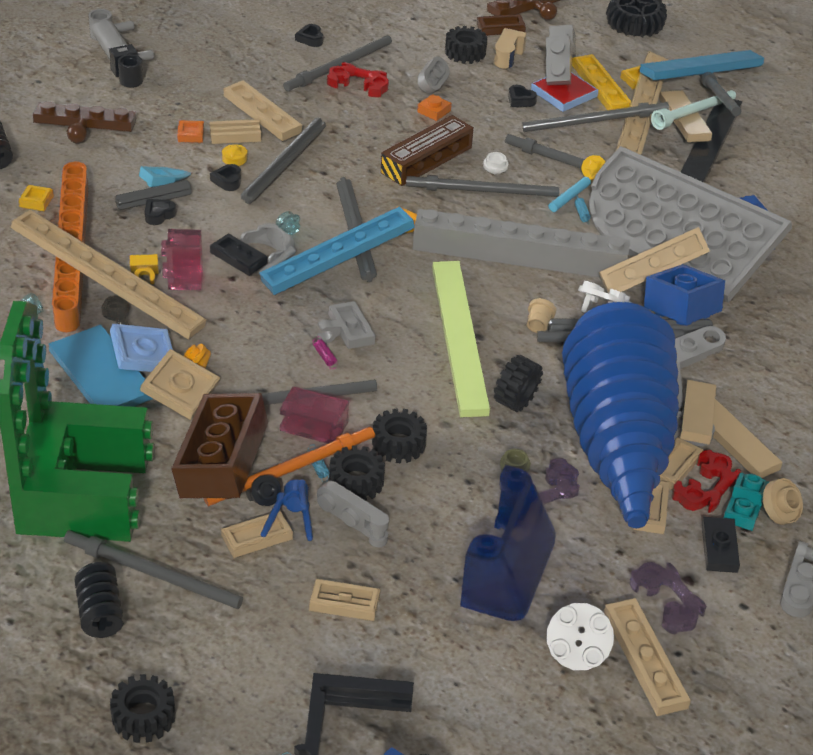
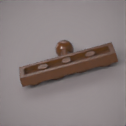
[487,0,560,20]
[33,101,137,143]

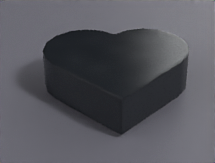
[295,24,323,47]
[508,85,537,107]
[210,164,241,191]
[144,199,176,225]

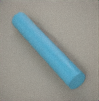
[548,176,591,212]

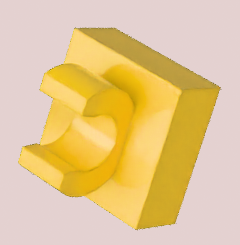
[130,254,159,285]

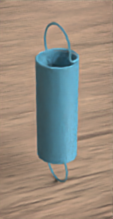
[575,195,590,224]
[307,444,329,483]

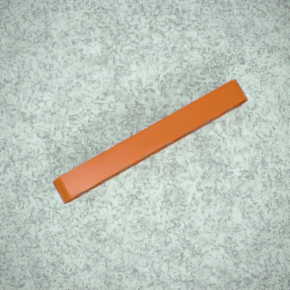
[52,161,88,332]

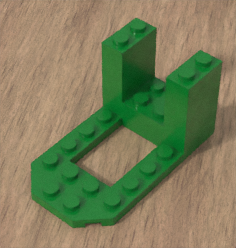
[0,301,155,542]

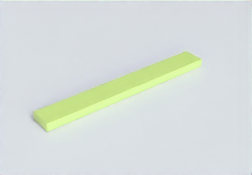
[432,261,490,417]

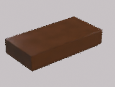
[477,14,526,36]

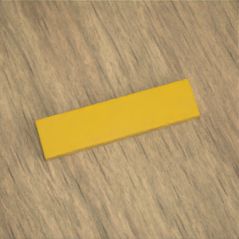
[572,54,631,110]

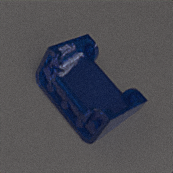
[460,465,556,621]

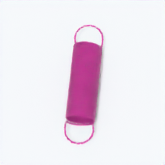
[313,336,337,369]

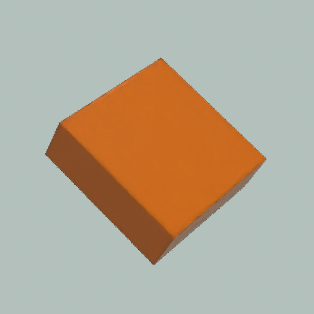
[177,120,204,143]

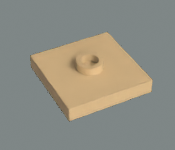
[140,349,221,420]

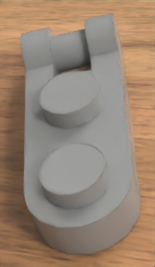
[317,481,389,548]
[780,541,813,618]

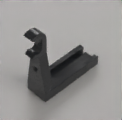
[294,673,414,755]

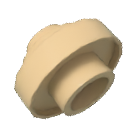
[763,478,803,525]

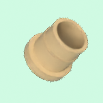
[527,298,556,333]

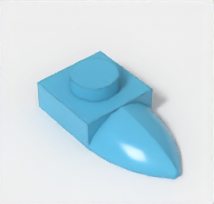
[139,166,191,187]

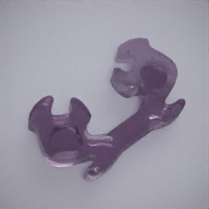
[500,458,580,513]
[629,562,707,635]

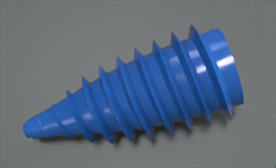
[562,302,679,529]

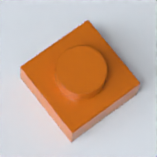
[417,94,452,121]

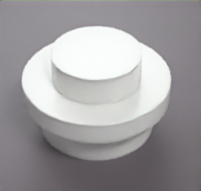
[483,152,508,175]

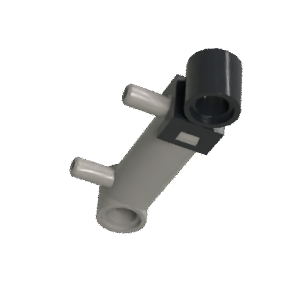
[88,9,154,88]

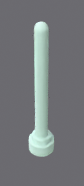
[651,90,736,130]

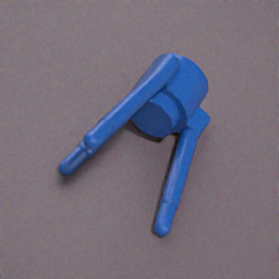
[260,479,313,541]

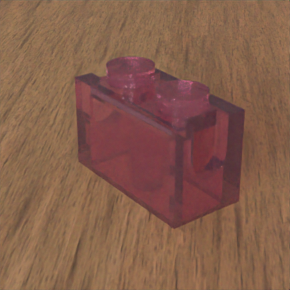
[161,229,203,290]
[280,386,349,444]

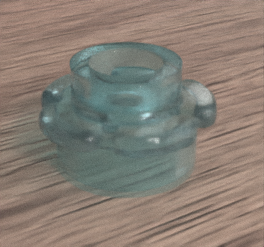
[276,211,300,235]

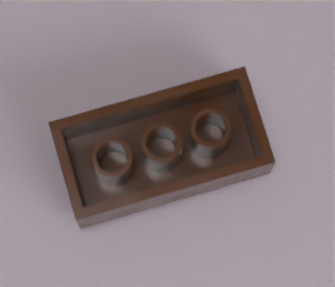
[171,393,268,499]

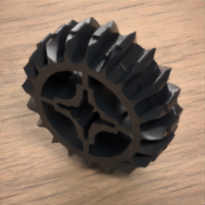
[606,0,667,38]

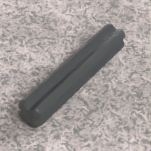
[115,180,191,210]

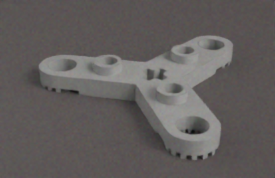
[675,326,726,411]

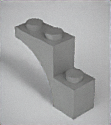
[546,25,576,85]

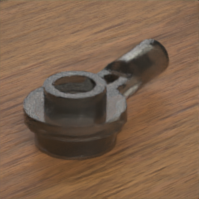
[101,295,130,325]

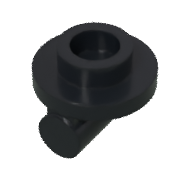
[246,475,281,506]

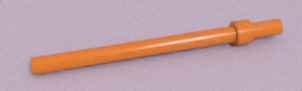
[204,426,375,507]

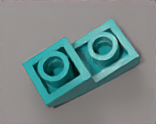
[723,472,770,531]

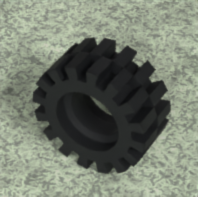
[445,26,487,64]
[494,355,543,412]
[372,408,427,463]
[329,445,385,501]
[110,674,175,743]

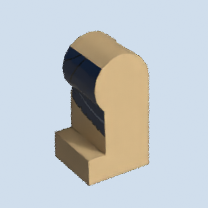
[494,28,527,69]

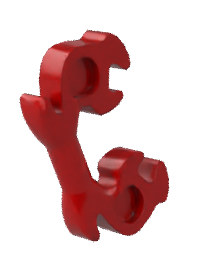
[327,62,389,97]
[672,449,741,513]

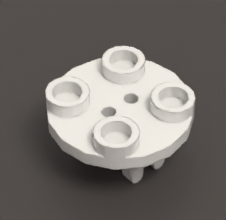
[578,280,632,314]
[547,603,614,670]

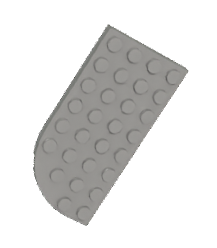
[589,146,792,302]

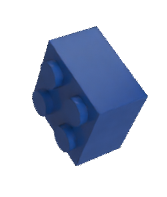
[644,264,726,325]

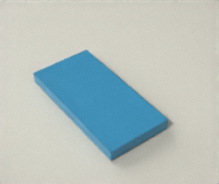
[49,324,153,407]

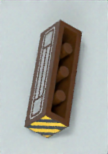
[381,115,474,186]

